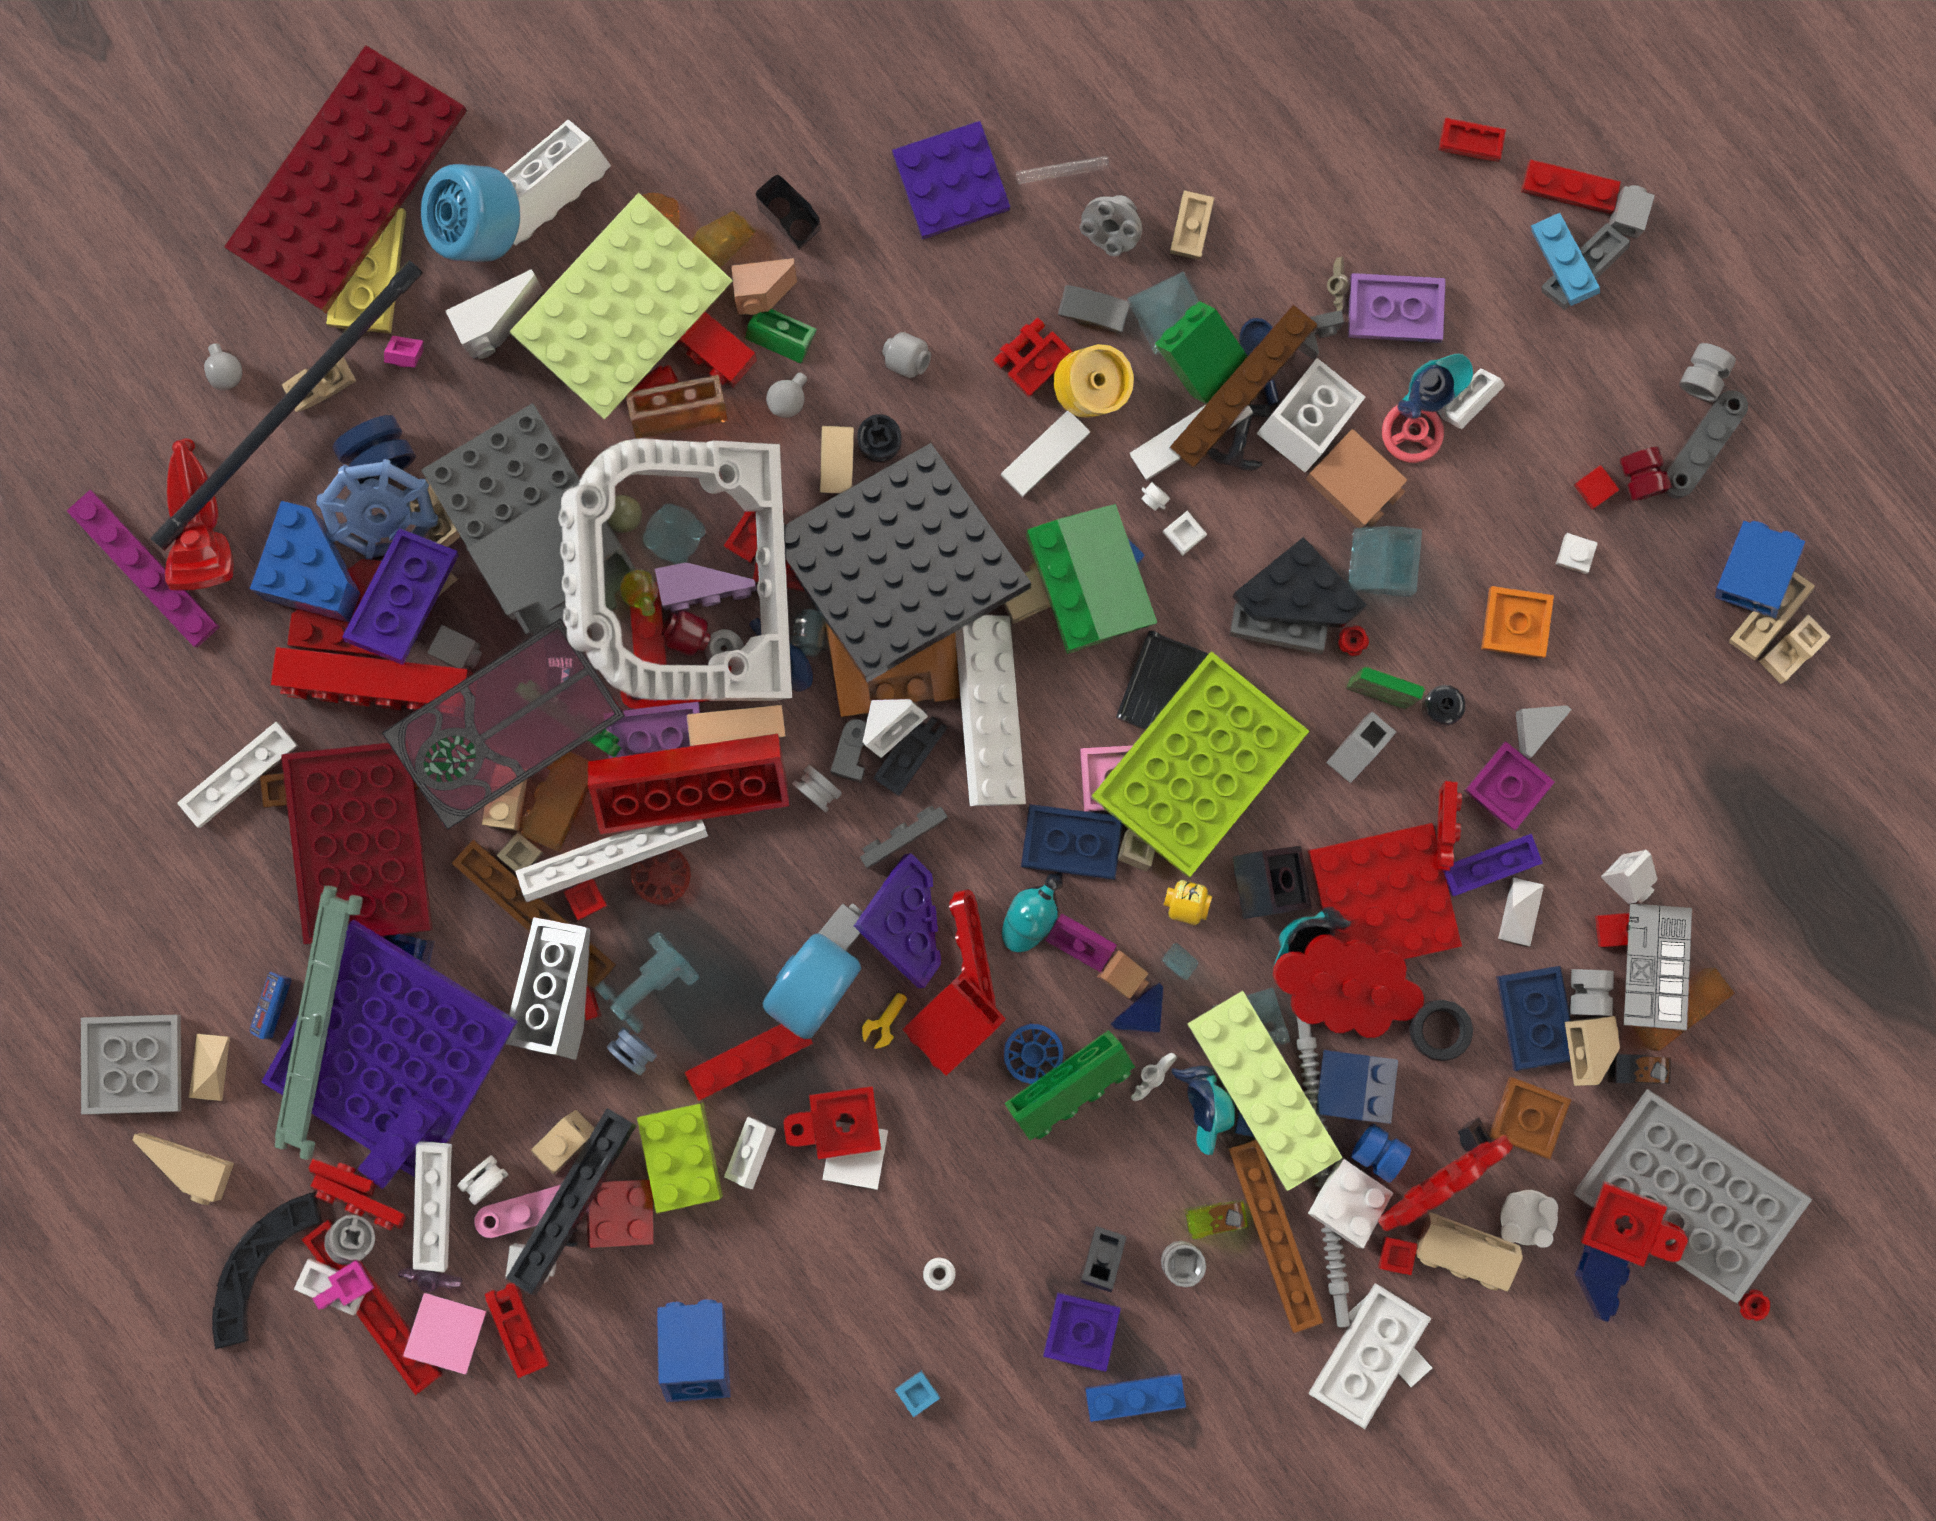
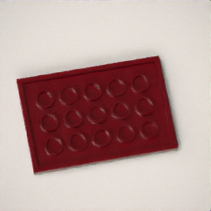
[281,740,433,945]

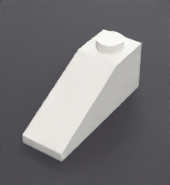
[1601,850,1658,904]

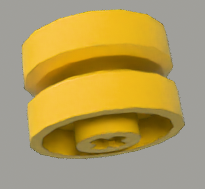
[1054,344,1134,418]

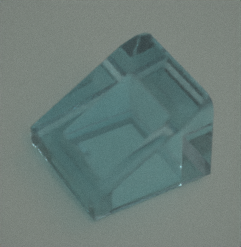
[1161,943,1198,980]

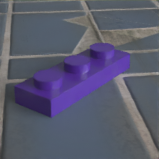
[1443,834,1543,897]
[358,1094,442,1189]

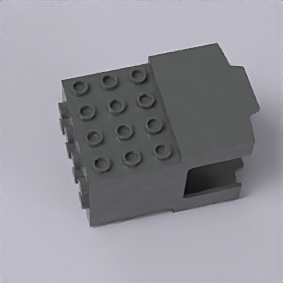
[421,403,639,638]

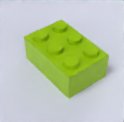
[637,1102,723,1213]

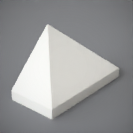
[1498,877,1544,946]

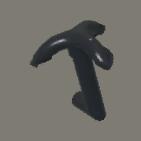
[1207,404,1270,471]

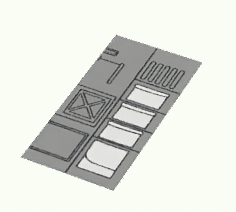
[1624,903,1692,1030]

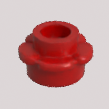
[1338,625,1369,656]
[1738,1289,1770,1321]

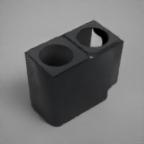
[755,175,822,250]

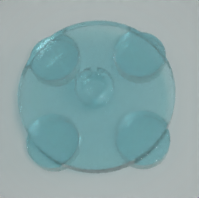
[643,503,705,565]

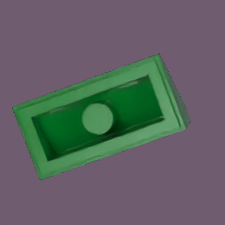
[745,309,817,363]

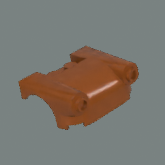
[825,622,961,717]

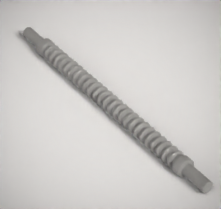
[1296,1017,1350,1327]

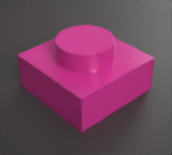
[384,336,423,368]

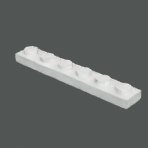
[515,819,708,902]

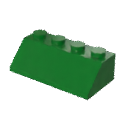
[1004,1030,1135,1141]

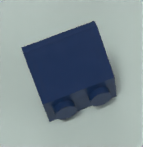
[1316,1050,1398,1124]

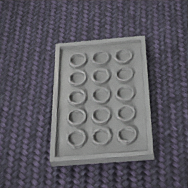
[1574,1089,1812,1304]

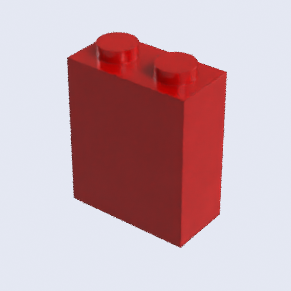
[902,972,1006,1076]

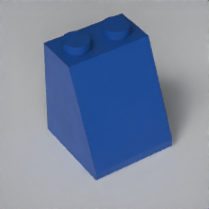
[657,1299,731,1402]

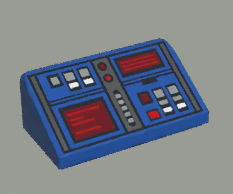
[250,972,292,1039]

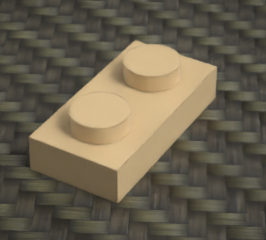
[1170,191,1214,260]

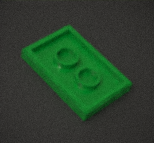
[1346,667,1425,709]

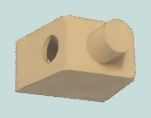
[531,1110,595,1176]

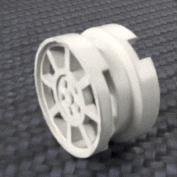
[457,1155,509,1205]

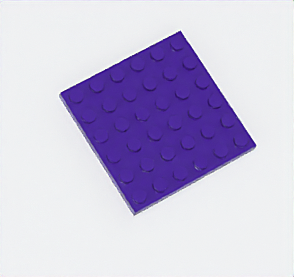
[261,920,518,1177]

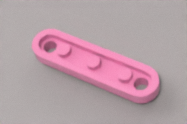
[474,1185,561,1238]

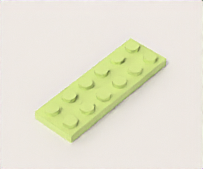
[1187,991,1343,1191]

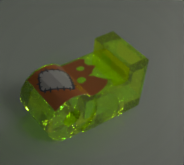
[1184,1200,1248,1240]

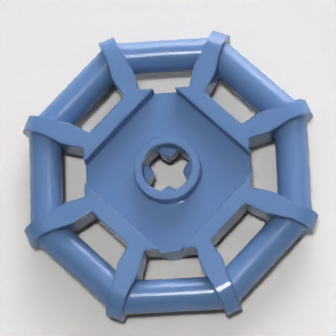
[316,459,438,560]

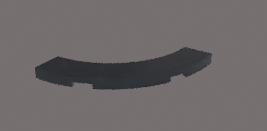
[212,1191,323,1349]

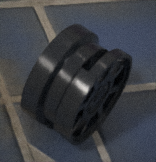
[857,414,902,462]

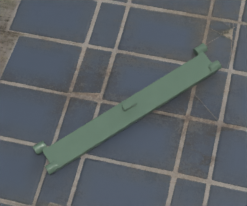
[275,886,363,1160]

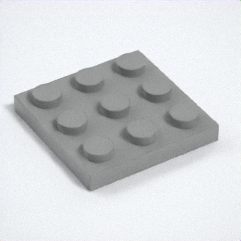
[81,1015,181,1114]

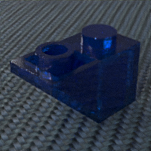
[1575,1245,1630,1322]

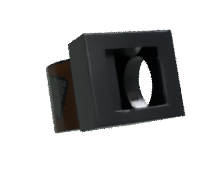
[1608,1054,1671,1084]

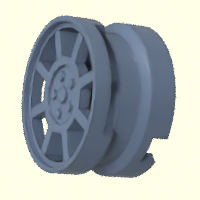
[607,1027,658,1076]

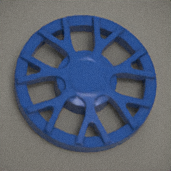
[1004,1024,1064,1084]

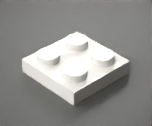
[1308,1159,1393,1248]

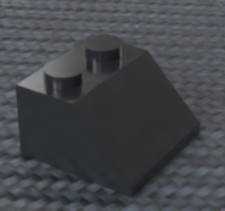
[1233,846,1312,919]

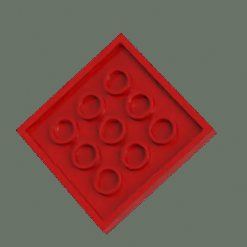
[1308,823,1462,960]

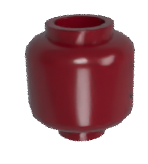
[661,609,711,656]

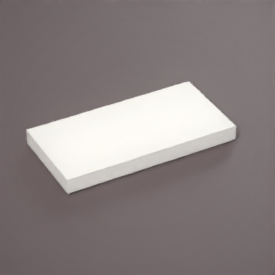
[1309,1283,1431,1429]

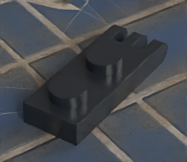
[873,709,948,797]

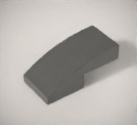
[1057,285,1130,333]

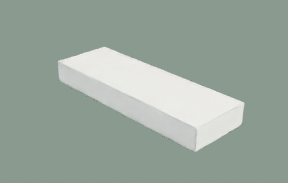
[1001,411,1090,498]

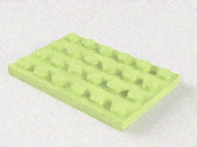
[509,193,733,420]

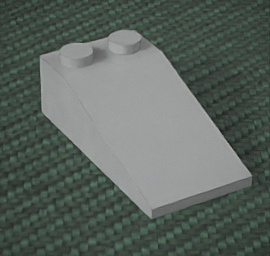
[506,918,590,1060]

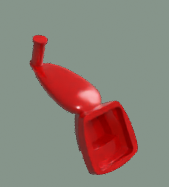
[165,438,234,591]

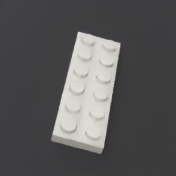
[955,615,1026,806]

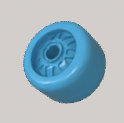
[421,164,520,262]
[763,933,861,1039]

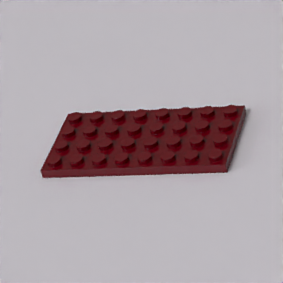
[224,45,468,314]

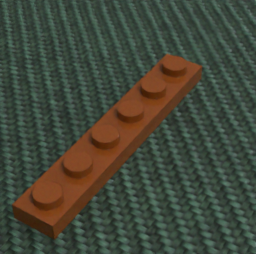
[1227,1139,1324,1333]

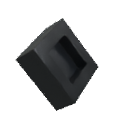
[1458,1117,1492,1152]

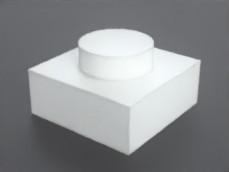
[1556,533,1597,574]

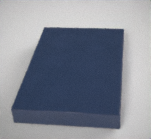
[1021,804,1123,880]
[1496,966,1571,1071]

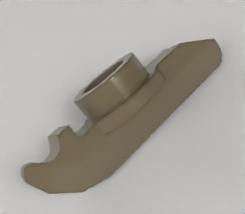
[1327,257,1350,315]

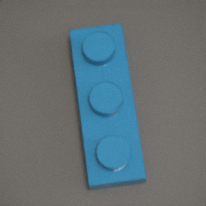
[1531,213,1600,306]

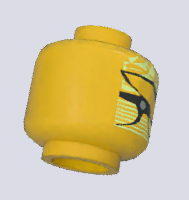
[1163,880,1212,925]

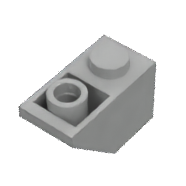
[1326,711,1396,783]

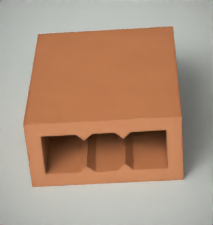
[1306,428,1407,530]

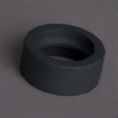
[1409,1000,1474,1061]

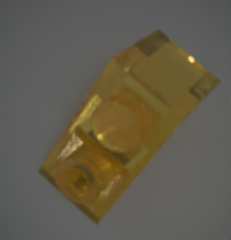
[691,211,756,268]

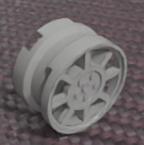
[792,765,842,813]
[324,1215,375,1265]

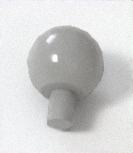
[204,344,242,390]
[766,373,807,418]

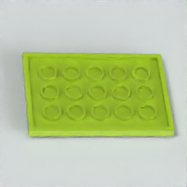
[1091,651,1309,878]

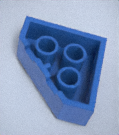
[250,501,360,622]

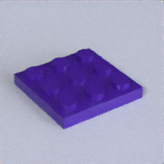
[892,121,1010,240]

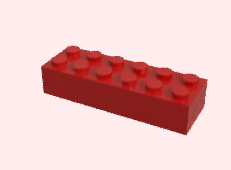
[271,647,478,718]
[588,733,789,834]

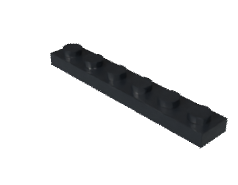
[506,1108,637,1296]

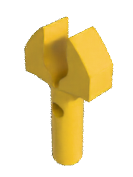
[862,993,907,1049]

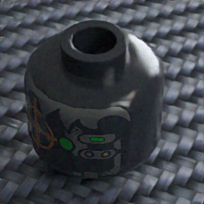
[1421,685,1466,727]

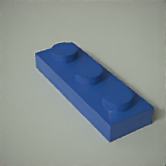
[1085,1373,1186,1422]

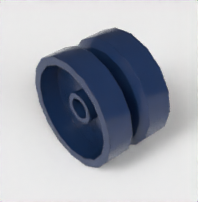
[332,415,416,484]

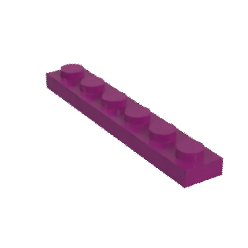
[67,490,220,648]

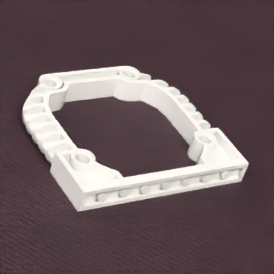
[559,439,792,701]

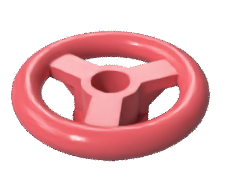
[1382,405,1444,463]

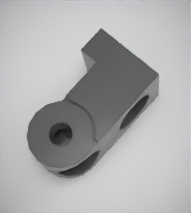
[830,719,866,783]

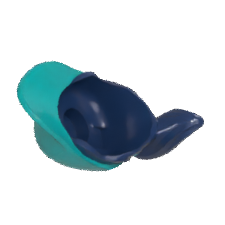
[1397,354,1473,419]
[1172,1066,1235,1155]

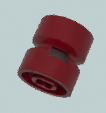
[1619,446,1672,502]

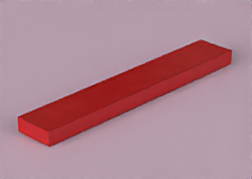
[302,1219,443,1396]

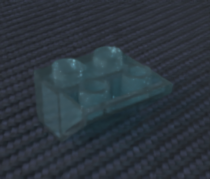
[1348,526,1422,597]

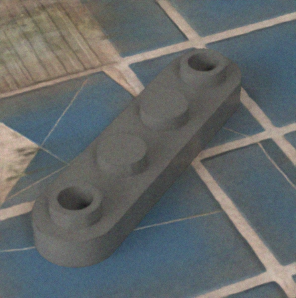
[1665,390,1748,499]

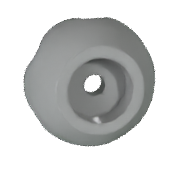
[704,629,744,666]

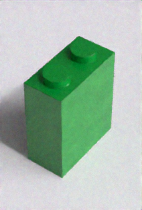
[1155,301,1248,404]

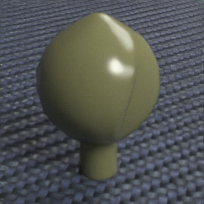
[606,495,642,533]

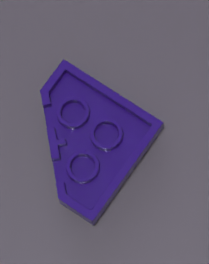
[854,853,941,988]

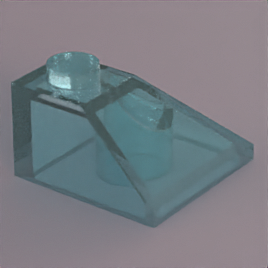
[1127,271,1199,354]

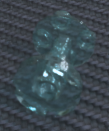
[595,931,699,1034]

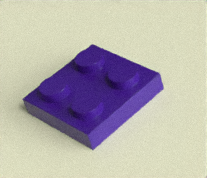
[1043,1292,1121,1372]

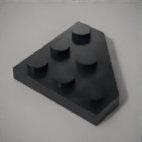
[1233,537,1367,628]

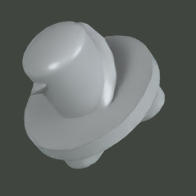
[1080,195,1142,256]

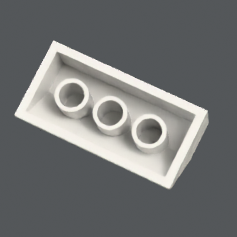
[504,120,611,246]

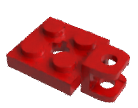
[783,1086,881,1159]
[1581,1181,1688,1267]

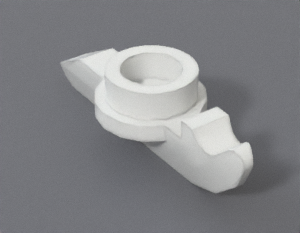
[1131,1052,1177,1101]

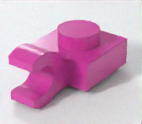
[312,1260,374,1310]

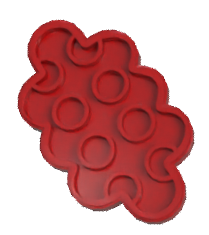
[1273,935,1424,1038]
[1377,1135,1513,1231]

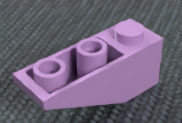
[655,562,757,613]

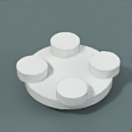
[1500,1190,1558,1248]

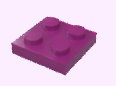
[1464,742,1555,831]

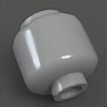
[882,332,931,378]

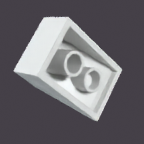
[446,269,543,359]
[1257,358,1365,472]

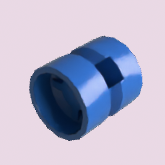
[1351,1123,1412,1183]

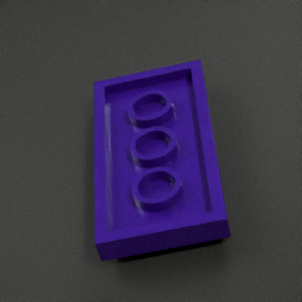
[342,528,459,665]

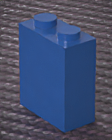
[1715,521,1805,619]

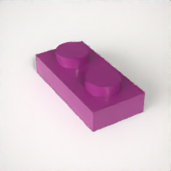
[1045,913,1116,972]

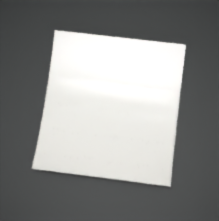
[822,1121,888,1189]

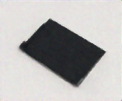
[1116,630,1209,730]

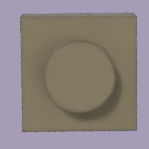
[1117,829,1155,871]
[497,832,543,871]

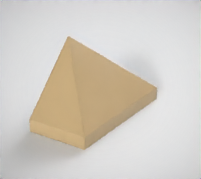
[189,1034,230,1101]

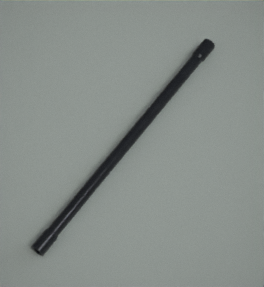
[150,260,423,551]

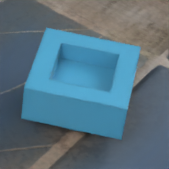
[895,1370,940,1417]

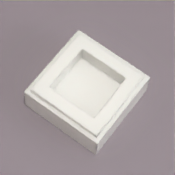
[1163,511,1208,556]

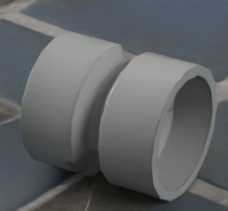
[1679,343,1736,402]
[1570,969,1614,1016]
[1161,1241,1206,1287]

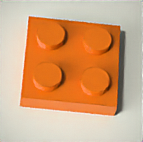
[1481,586,1554,658]

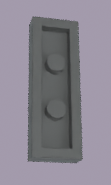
[1541,223,1630,311]
[1229,603,1328,654]
[860,805,948,869]

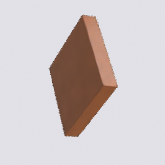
[1489,1077,1572,1160]

